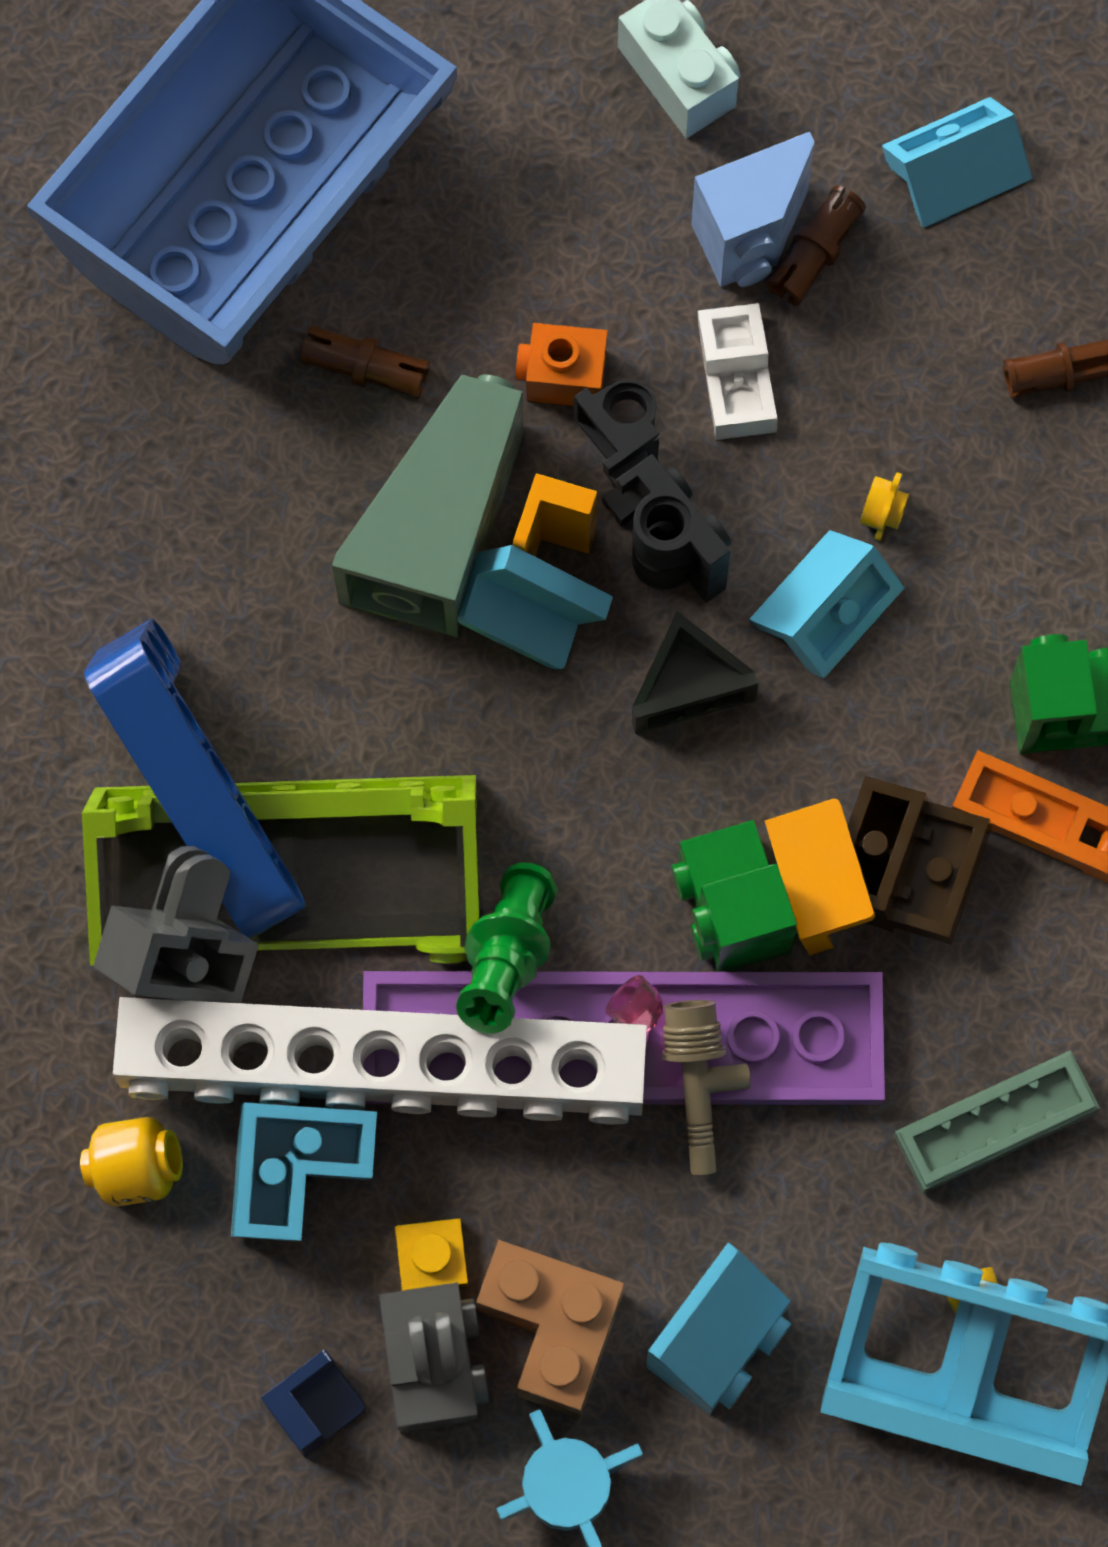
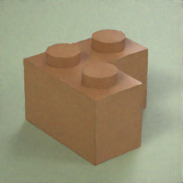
[476,1240,624,1419]

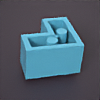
[231,1103,377,1241]

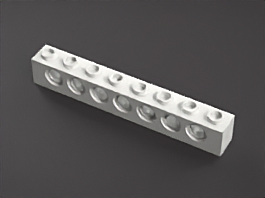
[113,997,647,1125]

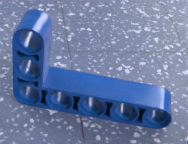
[84,618,306,939]

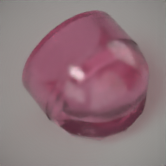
[606,975,664,1032]

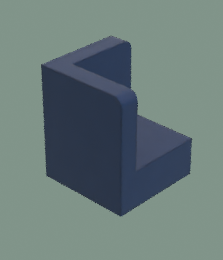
[260,1349,365,1457]

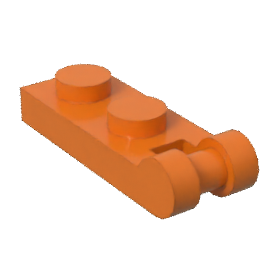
[952,750,1108,883]

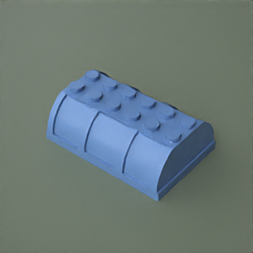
[27,0,457,364]

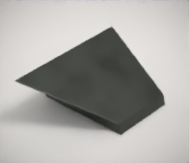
[632,611,759,734]

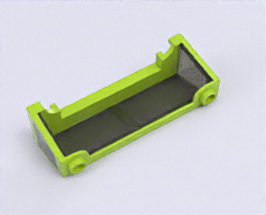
[82,775,480,966]

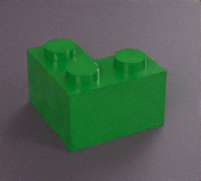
[1010,634,1108,754]
[671,820,797,972]

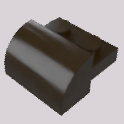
[848,776,992,945]

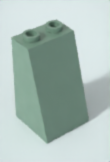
[332,374,524,638]

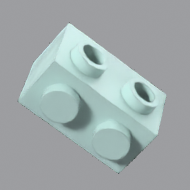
[618,0,740,139]

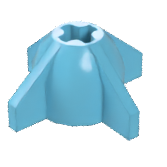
[496,1409,643,1547]

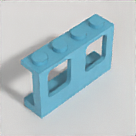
[820,1242,1108,1486]

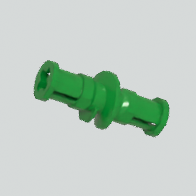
[455,862,558,1034]

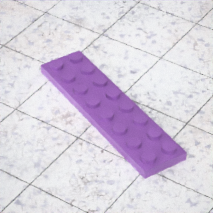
[363,971,885,1105]

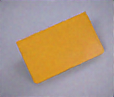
[513,473,597,557]
[765,799,875,955]

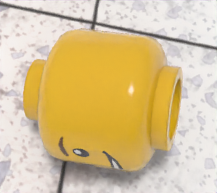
[80,1117,183,1207]

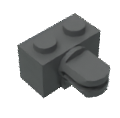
[93,846,259,1003]
[379,1282,489,1434]

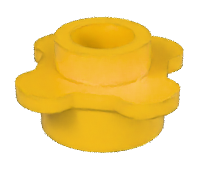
[859,472,909,541]

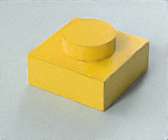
[395,1218,468,1291]

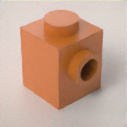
[515,323,607,406]

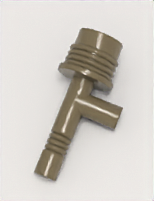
[661,1000,750,1175]

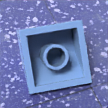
[691,131,815,287]

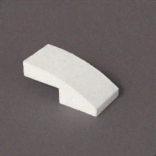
[698,303,777,440]

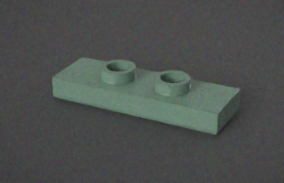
[893,1050,1100,1194]

